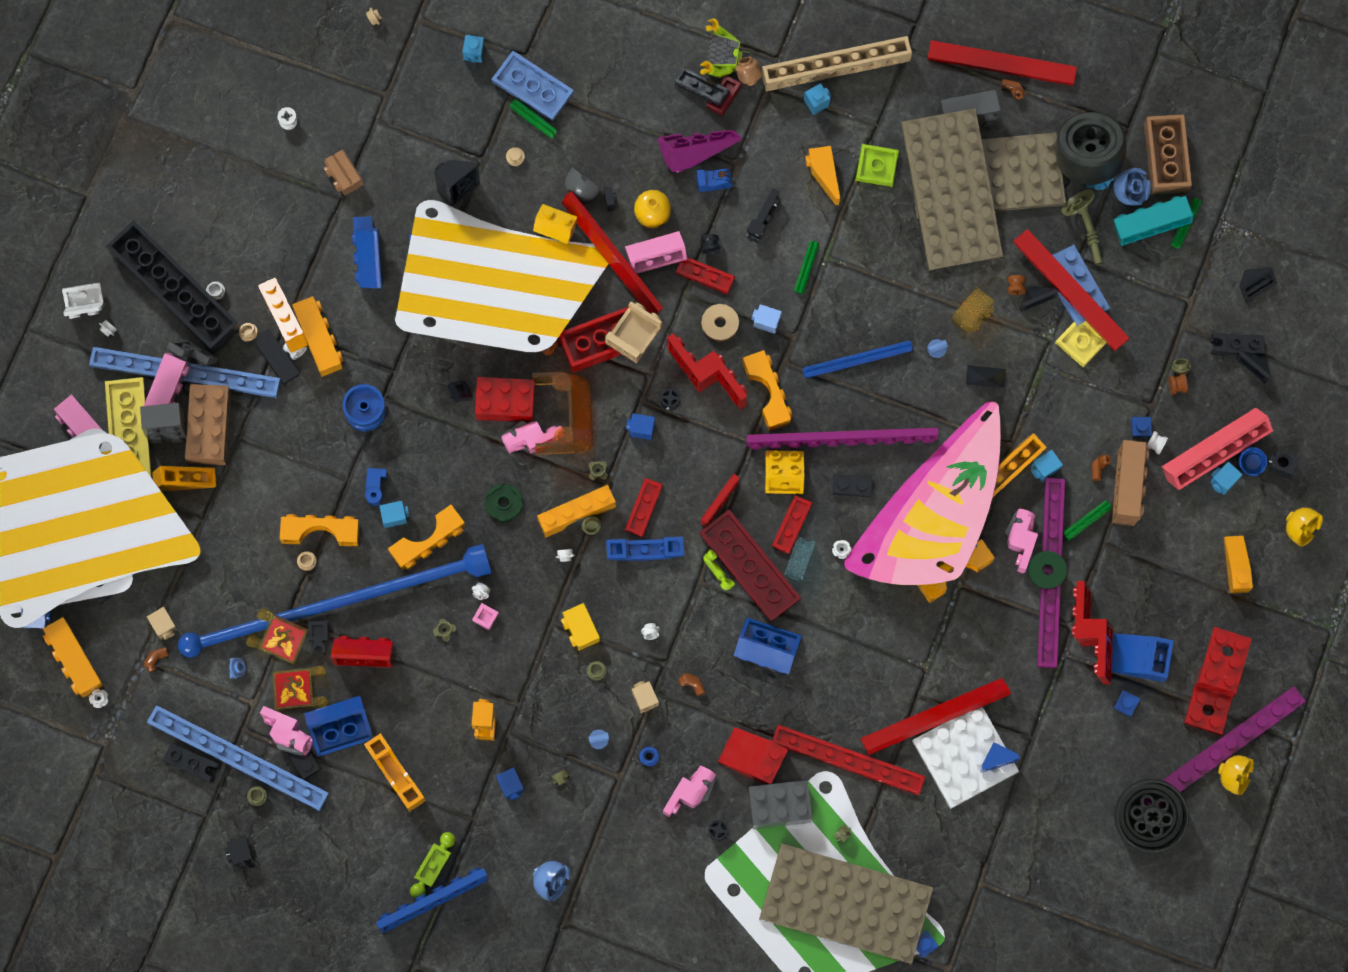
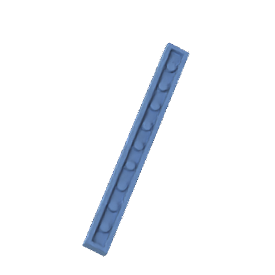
[89,347,281,398]
[147,705,329,811]

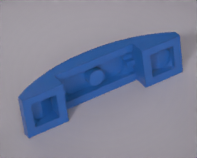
[606,537,684,561]

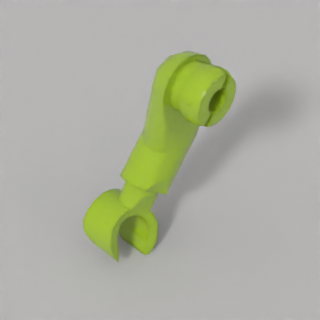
[703,550,735,590]

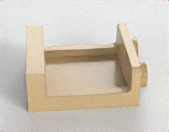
[605,302,663,363]

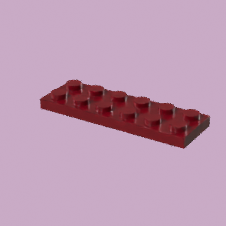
[699,510,801,622]

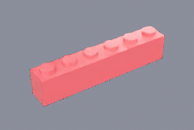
[1162,408,1273,490]

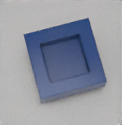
[1131,417,1152,438]
[1113,690,1140,717]
[916,931,939,959]

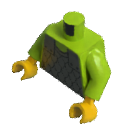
[700,18,750,78]

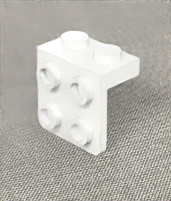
[62,282,105,319]

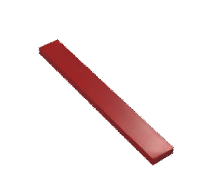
[927,40,1077,86]
[561,191,663,315]
[1013,229,1129,352]
[860,678,1011,755]
[772,725,926,796]

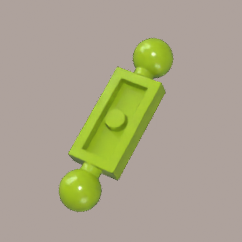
[410,832,456,899]

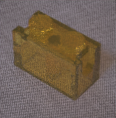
[952,288,994,334]

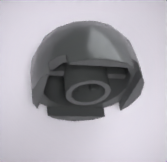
[564,168,602,202]

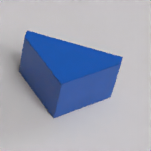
[980,742,1020,773]

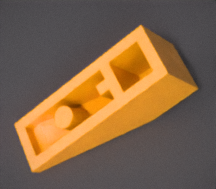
[805,146,840,205]
[152,466,216,491]
[1224,536,1253,594]

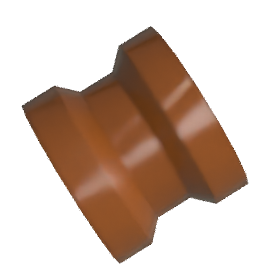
[1007,275,1026,295]
[1168,374,1188,395]

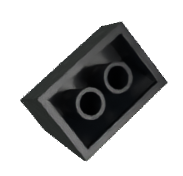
[434,160,480,207]

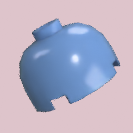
[1114,168,1151,206]
[533,861,571,901]

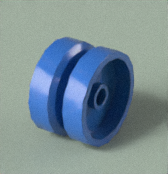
[343,384,386,432]

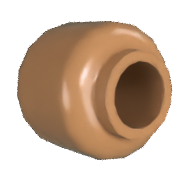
[735,57,762,86]

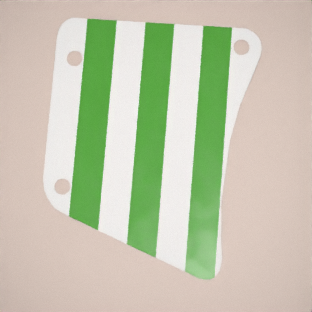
[705,771,945,972]

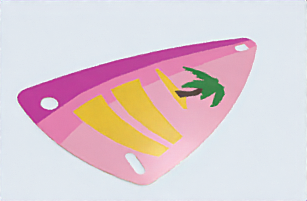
[844,402,1001,585]

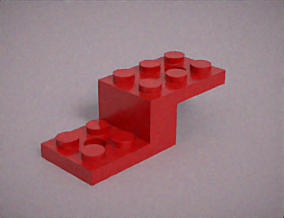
[667,333,748,410]
[1072,581,1113,684]
[1183,627,1252,735]

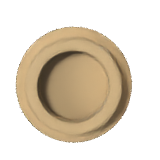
[366,8,382,26]
[506,148,525,166]
[239,323,258,341]
[297,551,317,571]

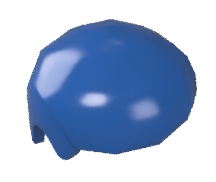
[1238,447,1268,476]

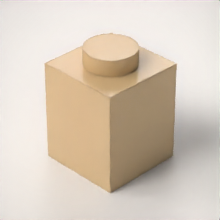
[147,607,177,640]
[632,681,659,713]

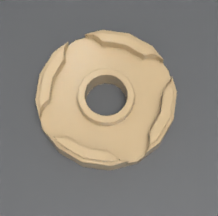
[701,304,739,342]

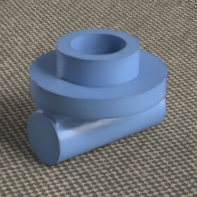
[927,339,948,358]
[229,658,246,679]
[589,730,609,749]

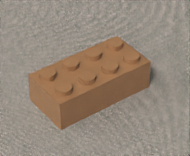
[1144,115,1192,195]
[185,384,231,465]
[1112,440,1149,526]

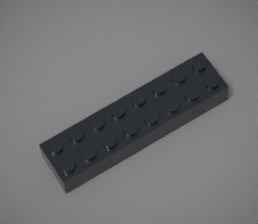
[106,221,240,354]

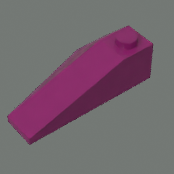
[658,130,741,172]

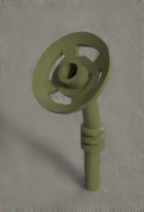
[1061,190,1102,265]

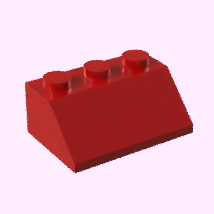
[331,636,394,668]

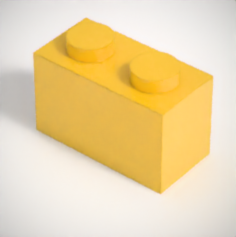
[533,204,577,244]
[561,603,600,651]

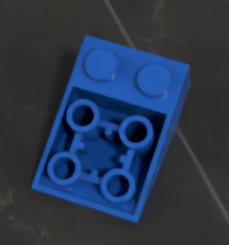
[1112,633,1174,682]

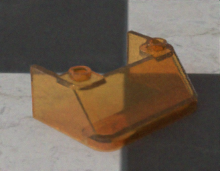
[532,372,593,455]

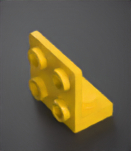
[765,450,804,494]

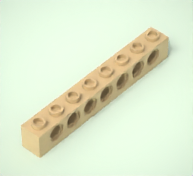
[762,36,912,91]

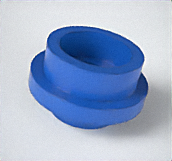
[639,747,659,766]

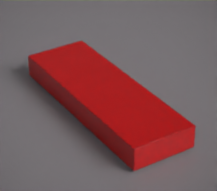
[676,257,735,295]
[701,474,739,527]
[625,478,663,538]
[772,495,813,555]

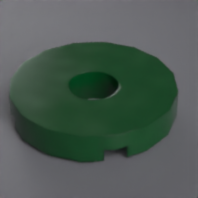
[485,484,523,522]
[1028,551,1067,589]

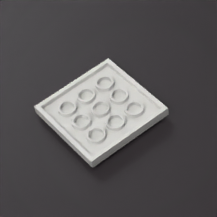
[912,707,1019,809]

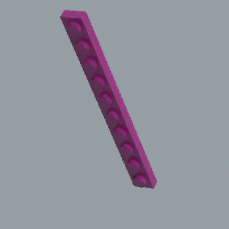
[746,428,938,450]
[1037,478,1065,668]
[1144,686,1306,814]

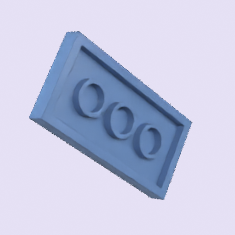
[491,51,574,122]
[1053,245,1110,327]

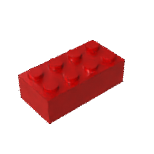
[559,307,629,373]

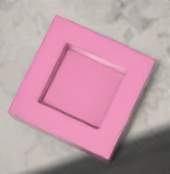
[472,603,499,630]

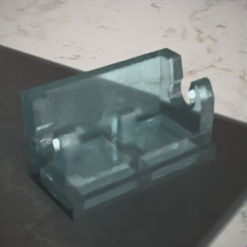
[784,537,816,581]

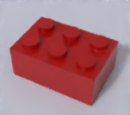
[475,377,535,422]

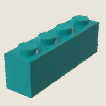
[1114,196,1193,246]

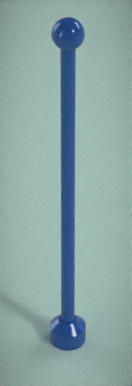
[178,544,491,658]

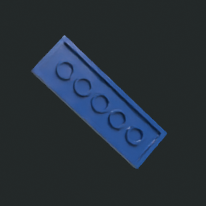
[376,867,489,934]

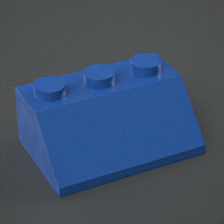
[352,228,383,288]
[734,618,802,674]
[304,696,374,757]

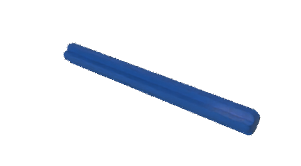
[803,341,913,378]

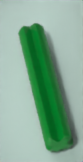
[510,99,557,139]
[1171,198,1202,249]
[794,241,819,294]
[1063,500,1112,541]

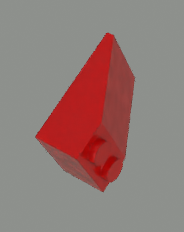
[718,727,788,785]

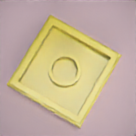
[1055,321,1106,368]

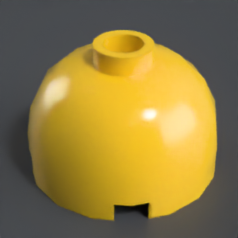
[634,190,671,228]
[1286,508,1323,547]
[1218,755,1254,796]

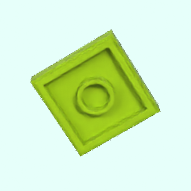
[856,144,899,187]

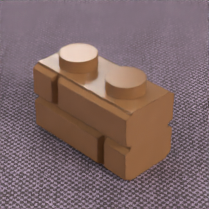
[323,150,364,196]

